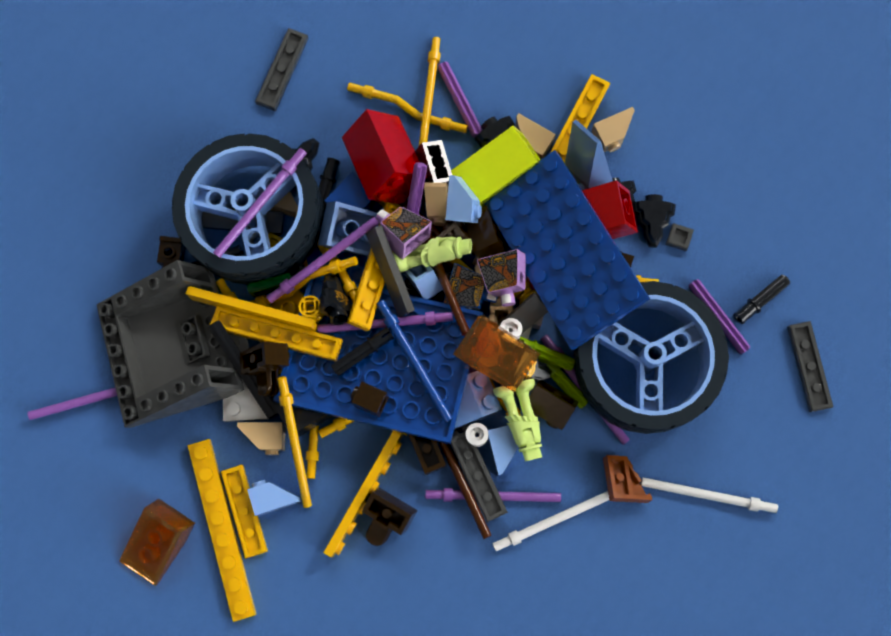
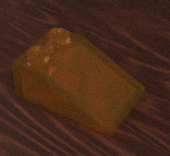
[453,315,540,392]
[119,499,195,586]

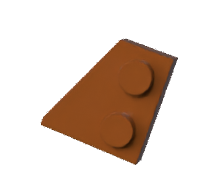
[603,455,652,503]

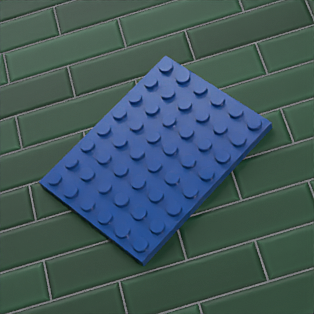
[273,276,484,444]

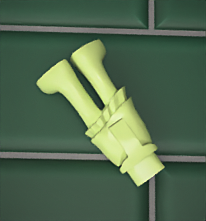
[393,237,472,273]
[493,379,542,462]

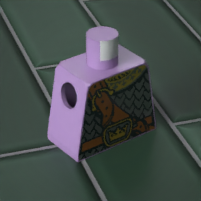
[376,207,432,260]
[477,249,526,307]

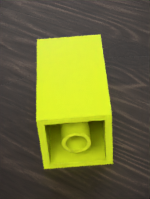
[451,126,541,207]

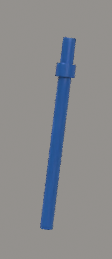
[376,300,453,423]

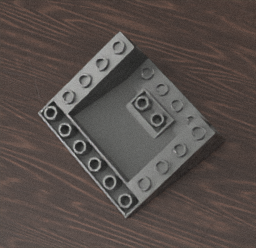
[96,260,244,428]

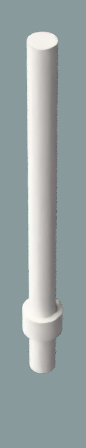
[641,477,778,513]
[492,491,609,552]

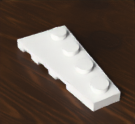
[223,334,269,422]

